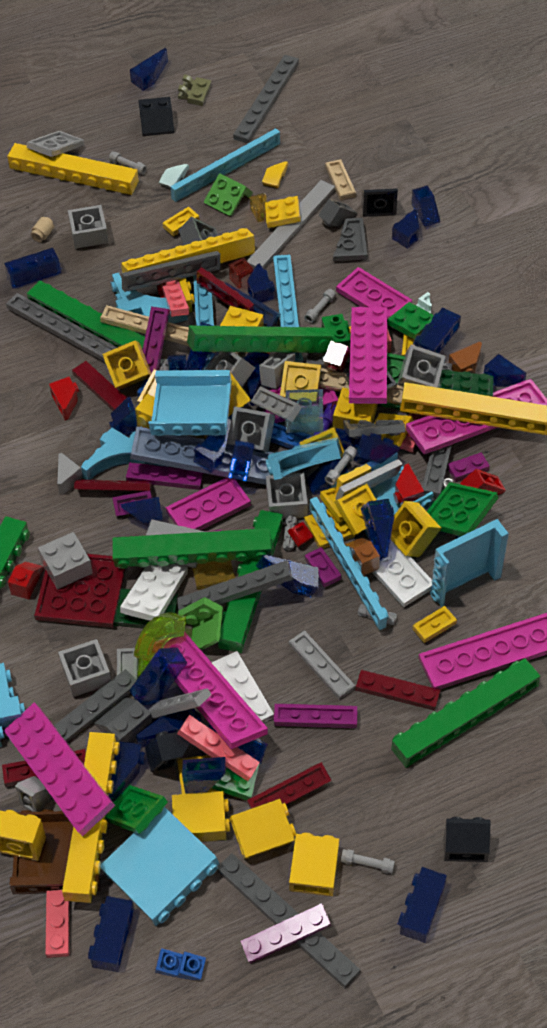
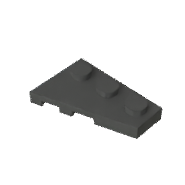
[333,218,367,261]
[343,420,405,439]

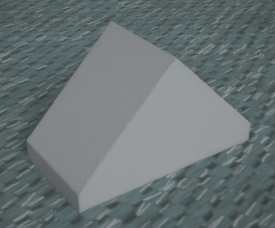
[57,453,83,495]

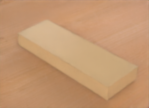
[325,159,356,201]

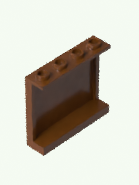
[9,809,102,894]

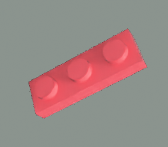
[46,890,70,958]

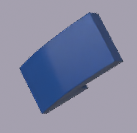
[155,948,206,980]

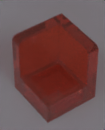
[229,257,253,289]

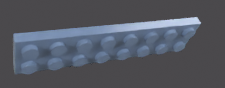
[130,426,274,485]

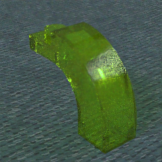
[134,612,186,680]

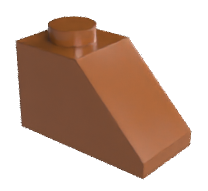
[449,342,482,374]
[345,538,380,575]

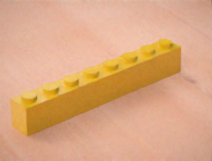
[7,143,139,195]
[121,228,255,273]
[400,382,547,435]
[62,732,120,903]

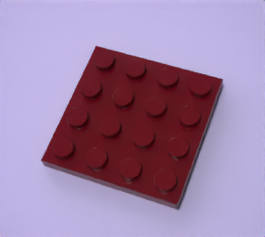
[34,553,126,628]

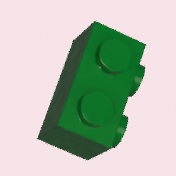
[321,314,351,352]

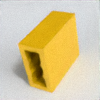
[172,791,230,842]
[230,799,296,860]
[289,833,339,896]

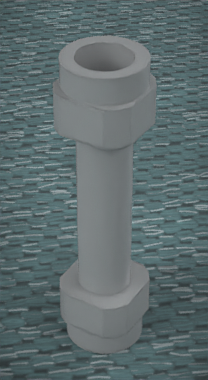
[109,151,147,175]
[304,289,336,323]
[325,446,357,485]
[341,849,395,874]

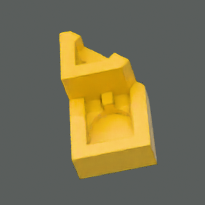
[262,161,288,188]

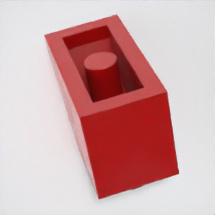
[49,376,79,421]
[393,463,424,506]
[460,469,506,495]
[8,562,44,600]

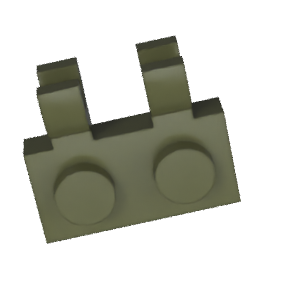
[178,74,211,106]

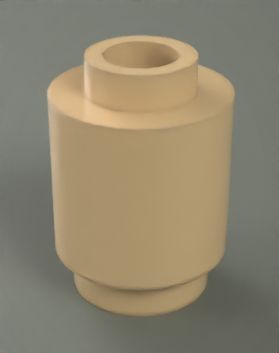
[31,217,54,242]

